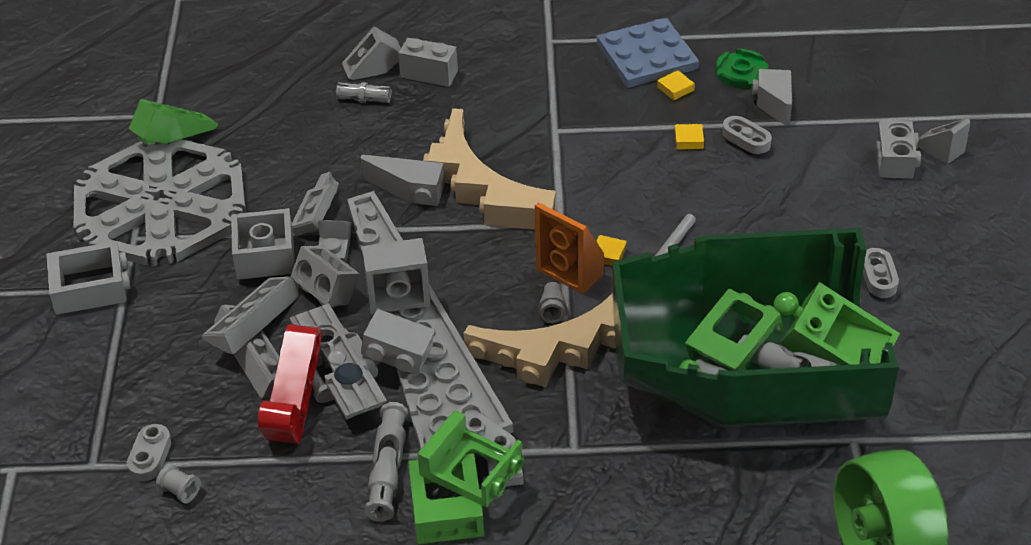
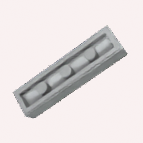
[202,277,299,354]
[214,305,279,399]

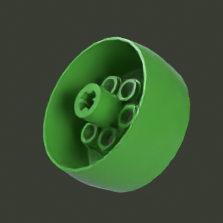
[834,449,948,545]

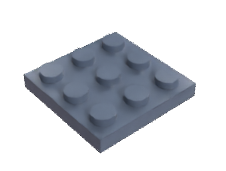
[597,18,699,88]

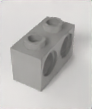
[876,120,921,179]
[291,246,360,308]

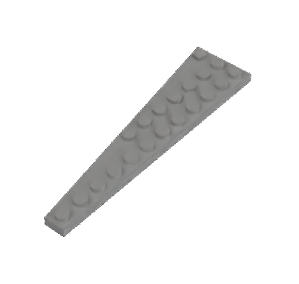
[347,191,513,450]

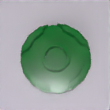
[716,49,769,89]

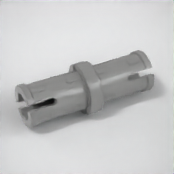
[336,82,391,103]

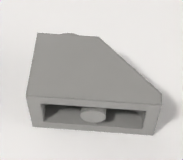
[342,27,401,80]
[752,69,792,125]

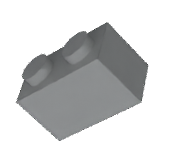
[398,38,458,87]
[361,309,435,376]

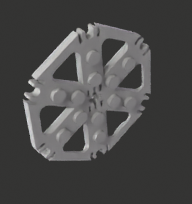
[74,139,246,266]

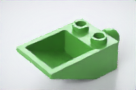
[774,282,900,365]

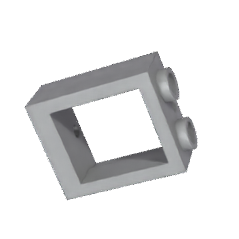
[46,241,131,315]

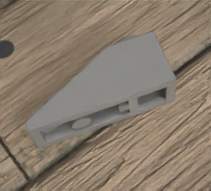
[361,155,445,206]

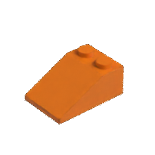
[535,202,604,294]

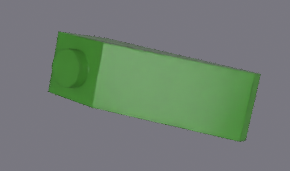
[129,99,218,145]

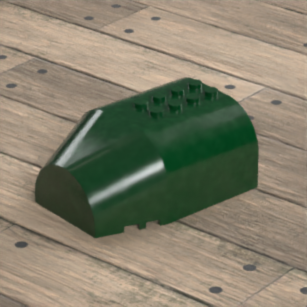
[612,228,899,428]

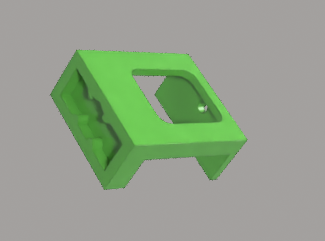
[685,289,785,371]
[418,410,524,508]
[408,453,484,544]

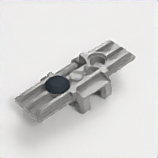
[290,303,387,419]

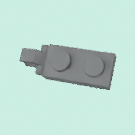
[292,172,339,236]

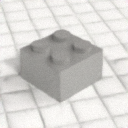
[231,209,295,280]
[362,238,431,314]

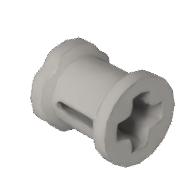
[156,463,201,503]

